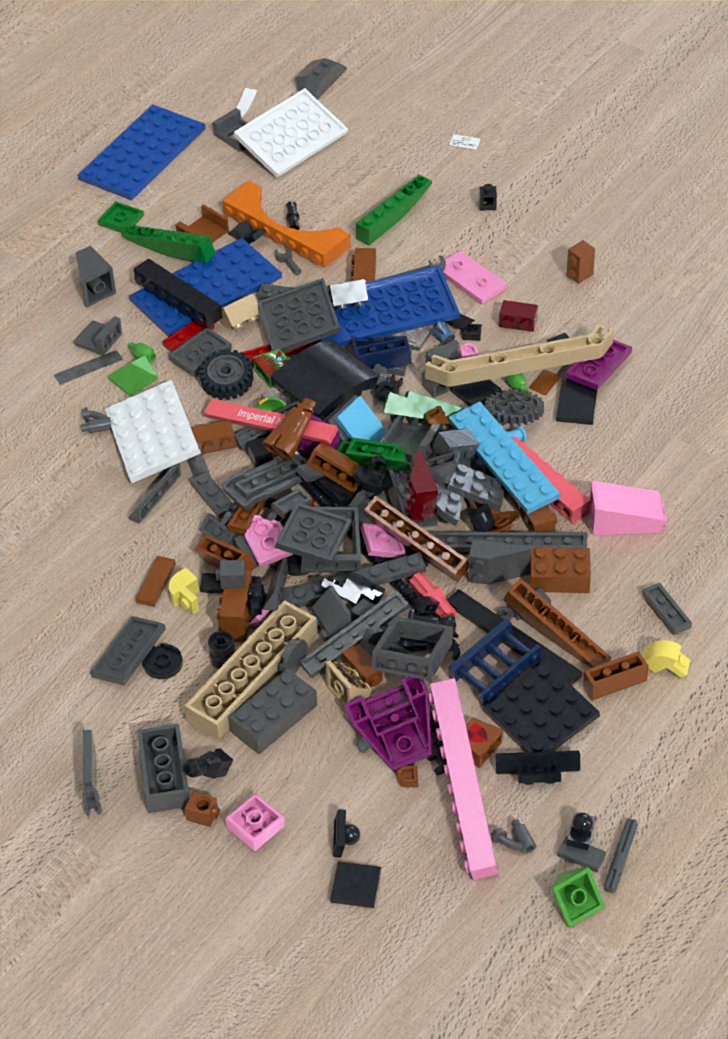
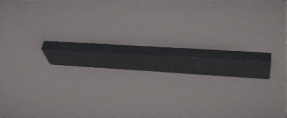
[447,589,582,685]

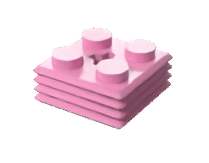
[225,794,285,851]

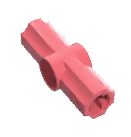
[409,572,456,618]

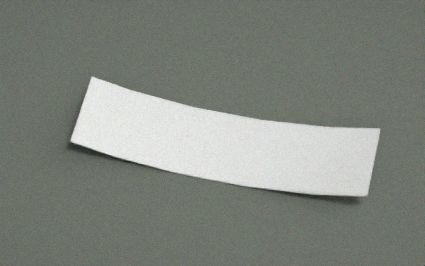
[236,88,257,117]

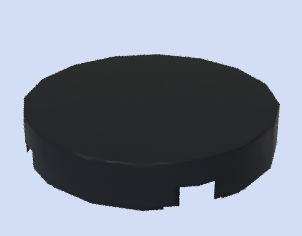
[143,644,183,679]

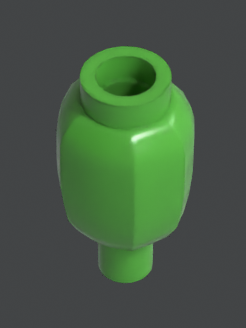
[128,342,156,363]
[505,373,529,393]

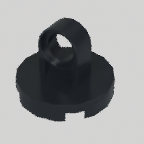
[353,456,392,494]

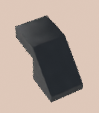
[228,220,266,244]

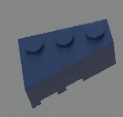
[351,336,412,369]

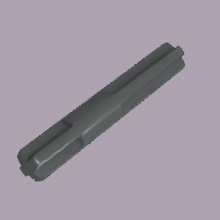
[604,818,638,893]

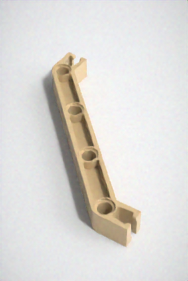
[425,324,614,387]

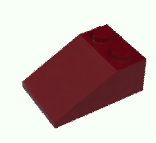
[404,449,438,520]

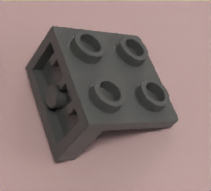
[74,316,123,355]

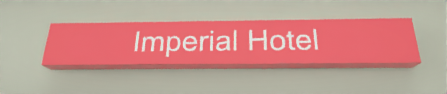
[204,399,338,444]

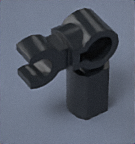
[249,584,267,616]

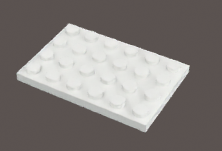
[233,89,348,178]
[105,380,201,483]

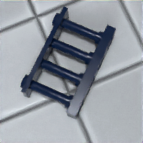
[448,618,541,706]

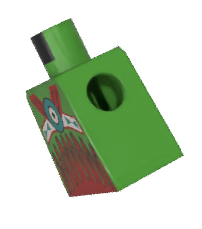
[253,349,296,390]

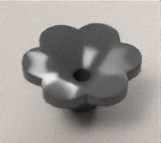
[371,364,388,387]

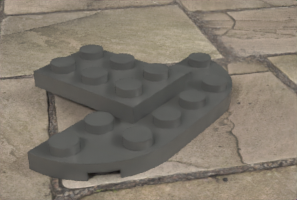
[434,453,505,526]

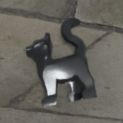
[398,609,460,660]

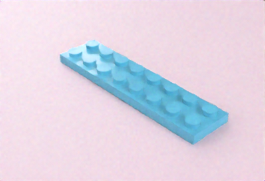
[448,402,560,515]

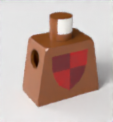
[466,718,503,768]

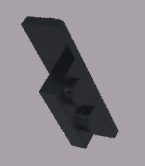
[495,750,580,785]

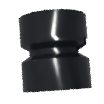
[208,631,235,669]

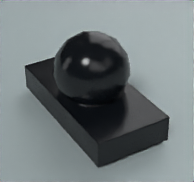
[333,809,360,858]
[567,812,595,850]

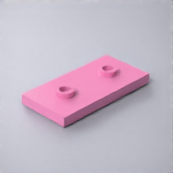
[437,251,507,304]

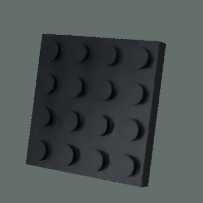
[483,661,600,752]

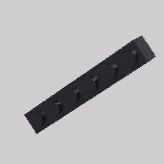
[134,258,222,329]

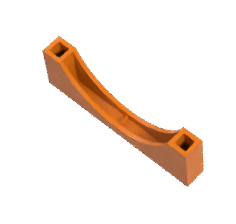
[222,180,351,268]

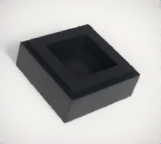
[463,324,482,341]

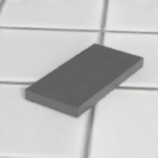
[90,616,166,686]

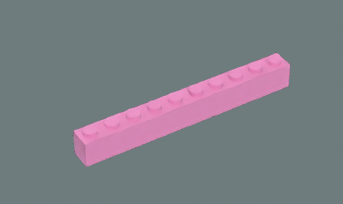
[428,678,499,880]

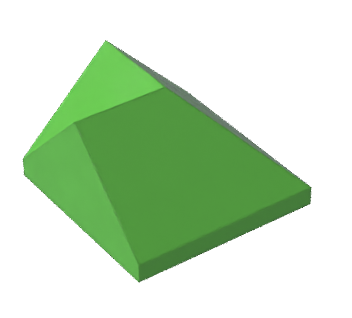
[108,355,158,397]
[551,867,605,927]

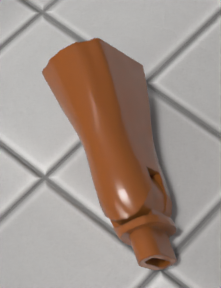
[262,398,316,461]

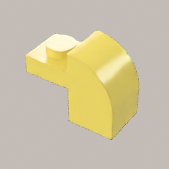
[169,567,199,614]
[642,640,690,678]

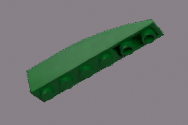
[356,174,432,246]
[122,225,216,263]

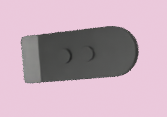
[222,454,308,510]

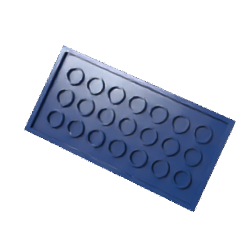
[78,104,206,201]
[129,238,282,337]
[320,265,460,346]

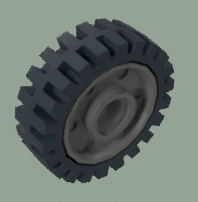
[199,349,254,400]

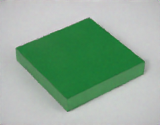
[98,201,144,233]

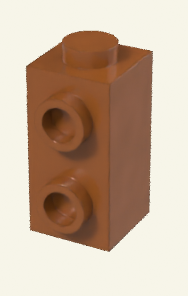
[342,643,383,688]

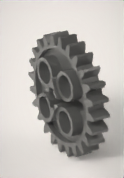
[485,389,544,426]

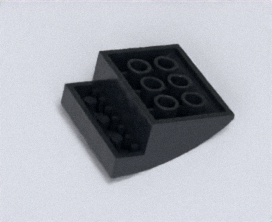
[270,339,379,418]

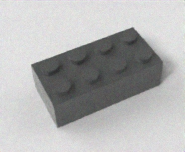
[228,668,317,754]
[137,724,190,813]

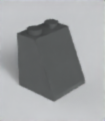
[76,246,116,307]

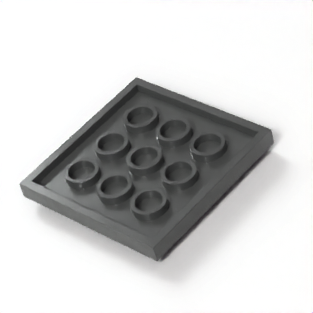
[258,278,342,353]

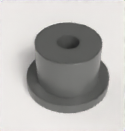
[356,736,373,753]

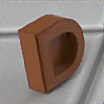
[397,765,418,788]

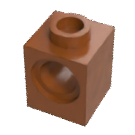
[185,791,220,827]

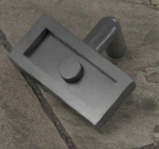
[199,512,239,545]

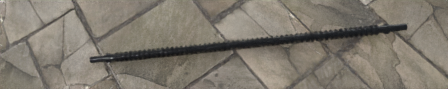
[265,438,459,647]

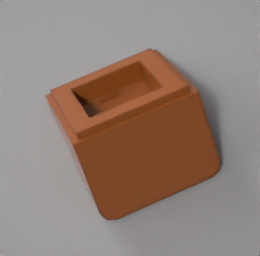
[425,406,449,424]

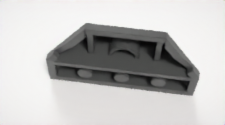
[295,58,347,100]

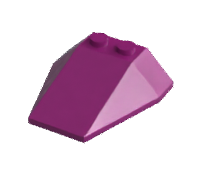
[344,677,432,772]

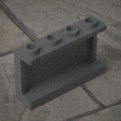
[380,415,443,462]

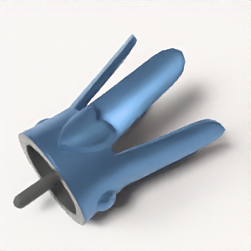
[431,321,455,345]

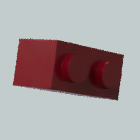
[499,300,538,332]

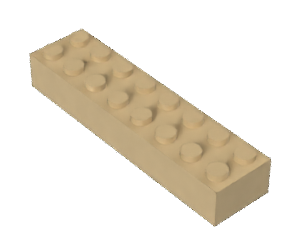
[184,600,317,740]

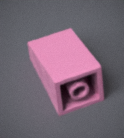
[590,481,667,536]

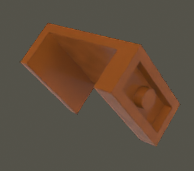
[175,204,229,243]

